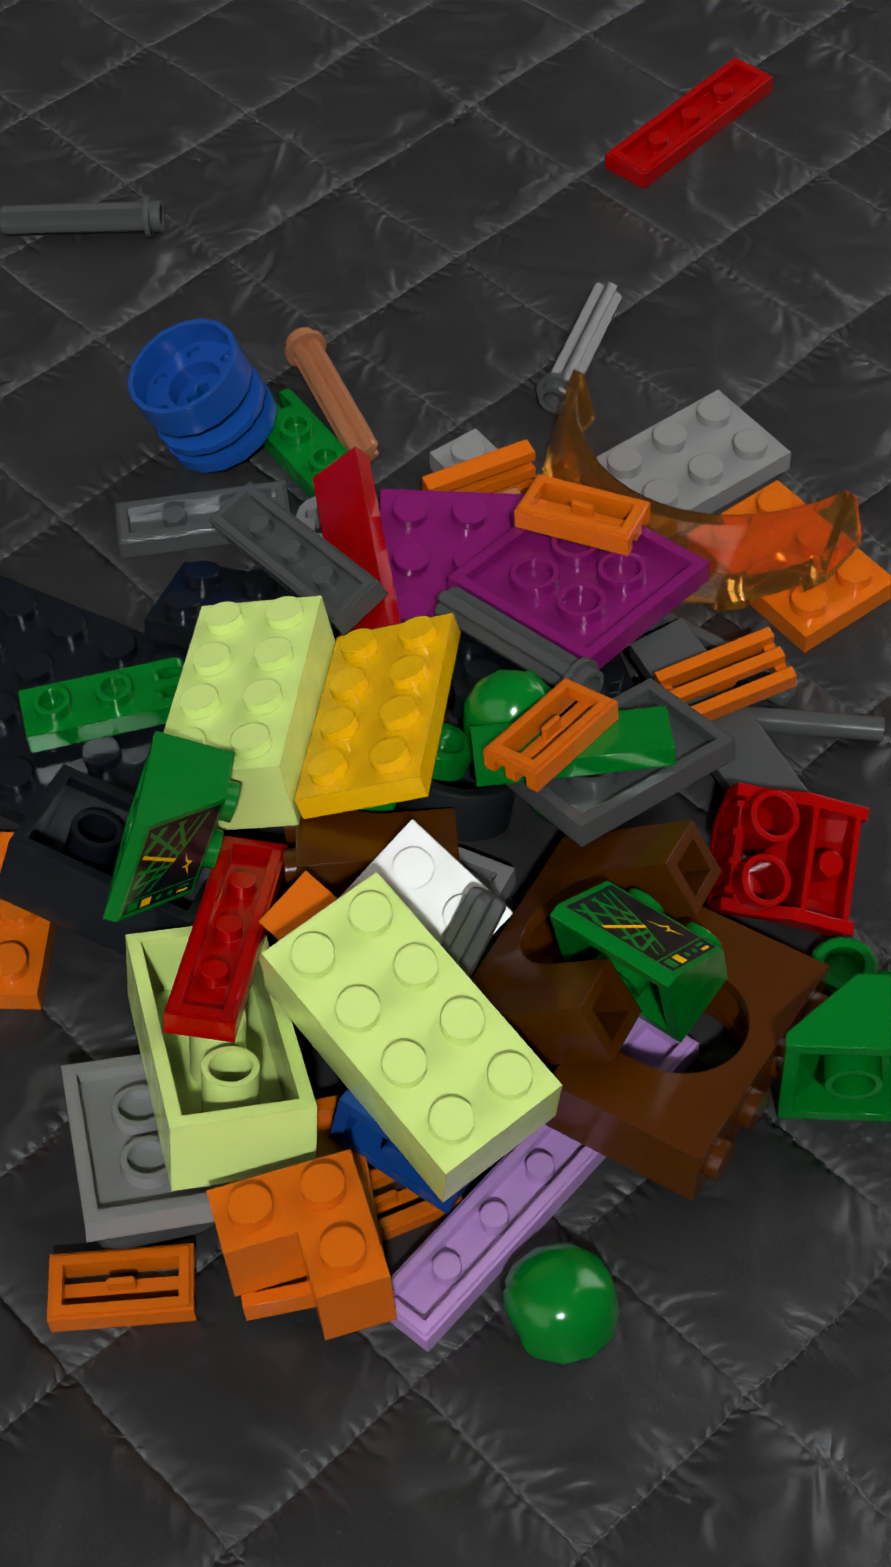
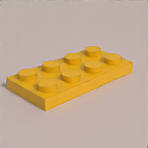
[294,613,461,819]

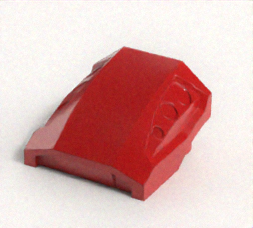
[706,782,870,937]

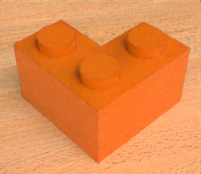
[206,1149,397,1341]

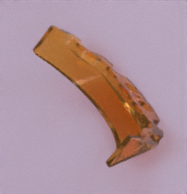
[542,369,862,611]

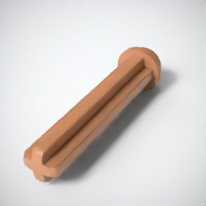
[284,327,379,462]

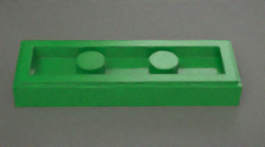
[470,706,676,787]

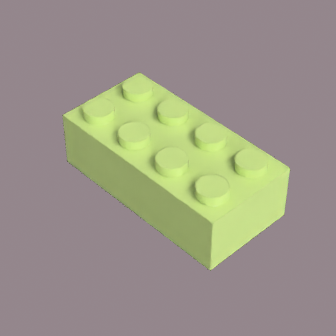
[163,596,335,830]
[261,872,562,1203]
[125,926,317,1191]

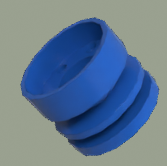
[127,318,277,473]

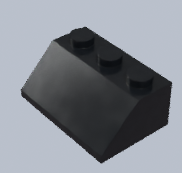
[0,763,212,956]

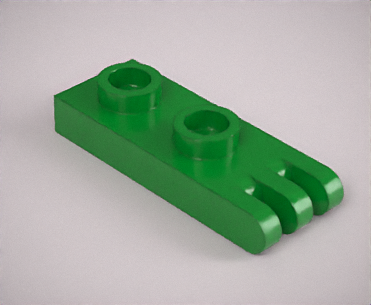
[262,387,348,498]
[18,657,184,753]

